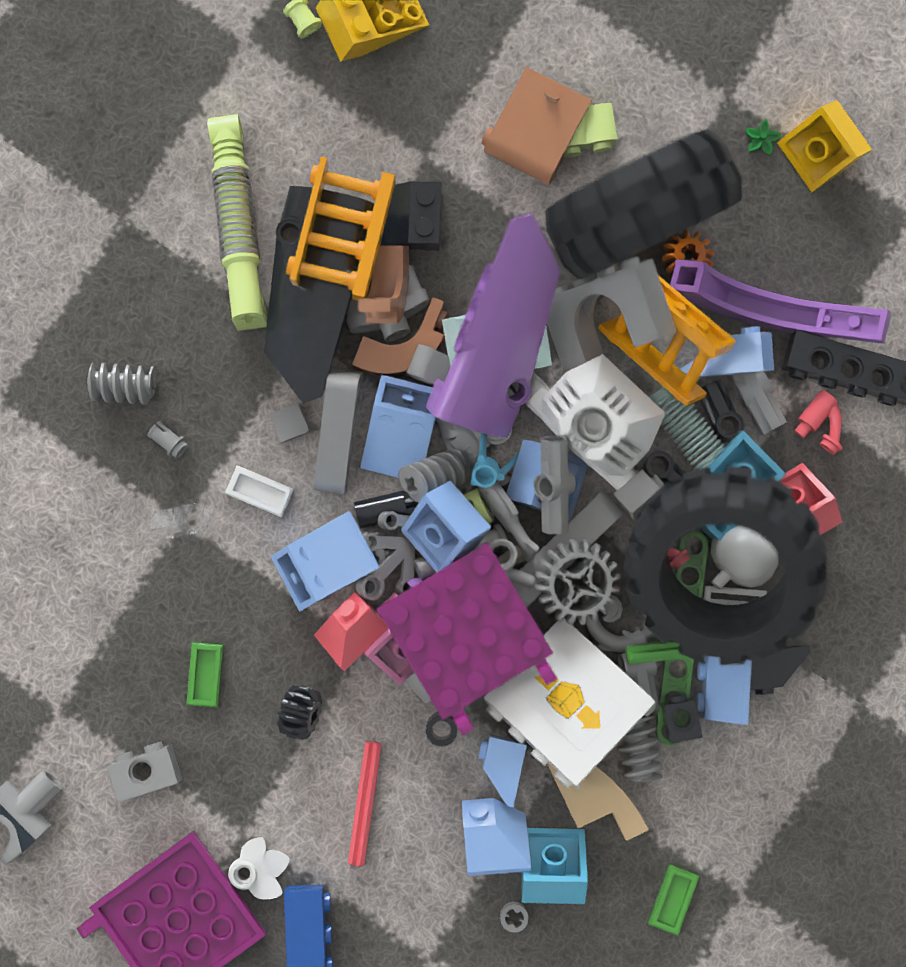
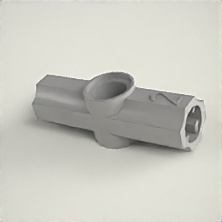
[730,371,787,435]
[533,435,576,534]

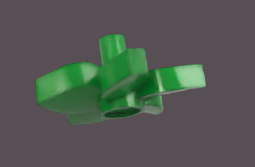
[745,119,782,156]

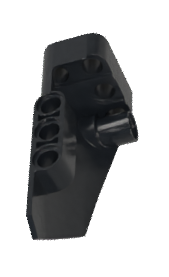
[264,186,374,404]

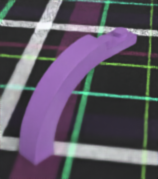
[670,259,891,344]

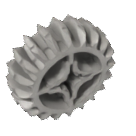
[535,539,621,625]

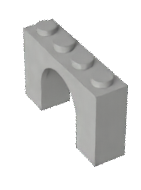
[547,257,677,371]

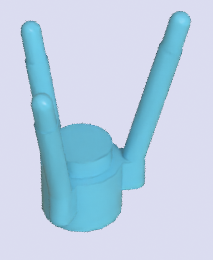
[470,432,519,488]

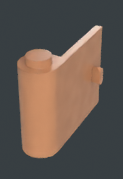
[481,67,592,185]

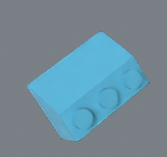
[699,430,786,541]

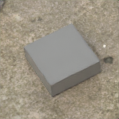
[269,403,310,443]

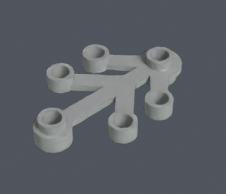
[356,511,424,600]

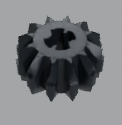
[277,685,322,740]

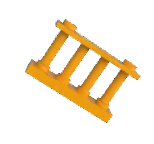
[286,156,396,301]
[598,275,736,406]

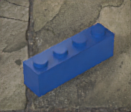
[284,884,334,967]

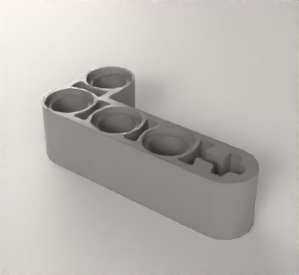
[314,367,364,494]

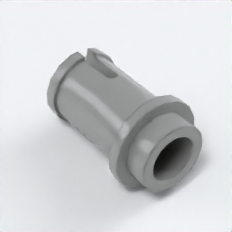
[147,421,188,459]

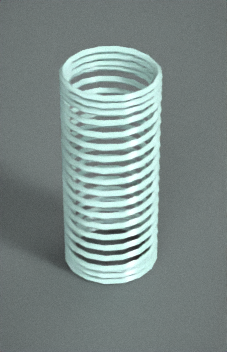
[649,387,726,471]

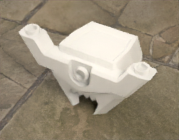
[512,354,665,491]

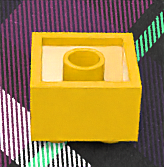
[777,100,872,192]

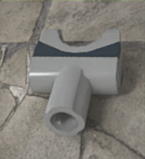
[0,769,63,865]

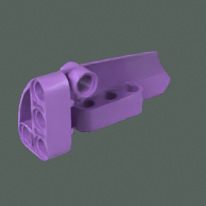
[425,213,561,438]

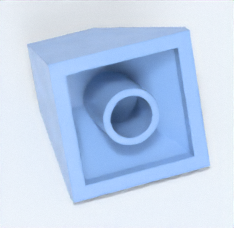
[462,798,531,876]

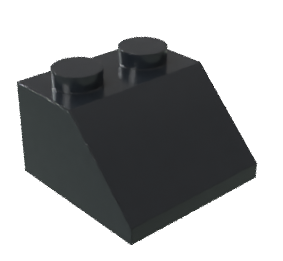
[380,181,442,251]

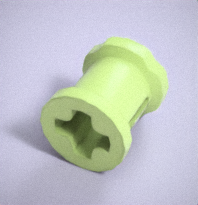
[283,0,322,38]

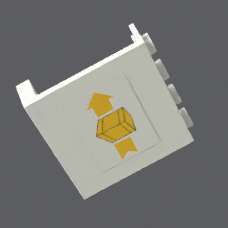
[484,618,656,790]

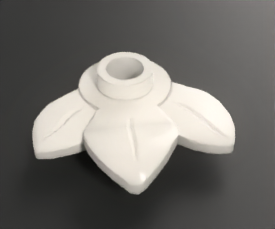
[228,837,290,899]

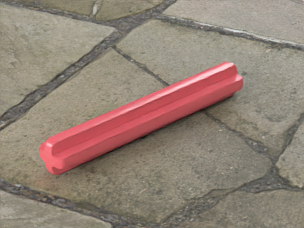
[348,741,382,866]

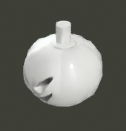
[711,526,778,590]

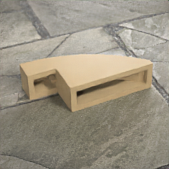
[547,763,649,841]

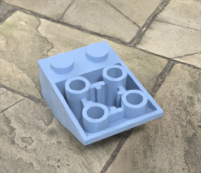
[360,375,437,478]
[270,511,379,612]

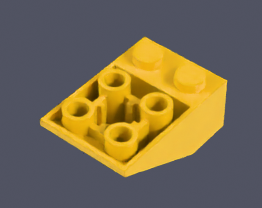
[315,0,429,62]

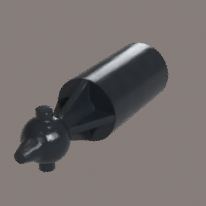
[354,491,419,529]

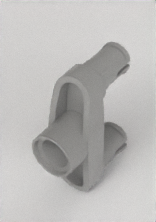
[346,265,430,342]

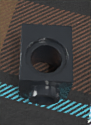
[660,694,703,744]

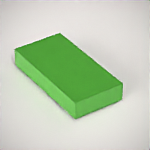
[186,642,224,707]
[648,864,700,936]

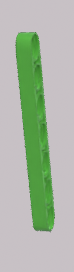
[655,532,708,745]

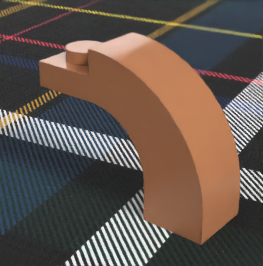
[359,245,409,323]
[352,297,448,377]

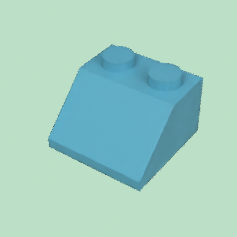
[521,828,588,904]

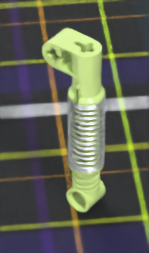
[208,114,268,331]

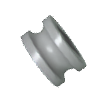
[500,902,529,933]

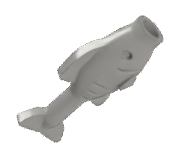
[436,418,511,486]
[476,481,540,563]

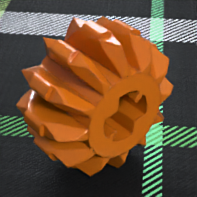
[661,229,715,274]

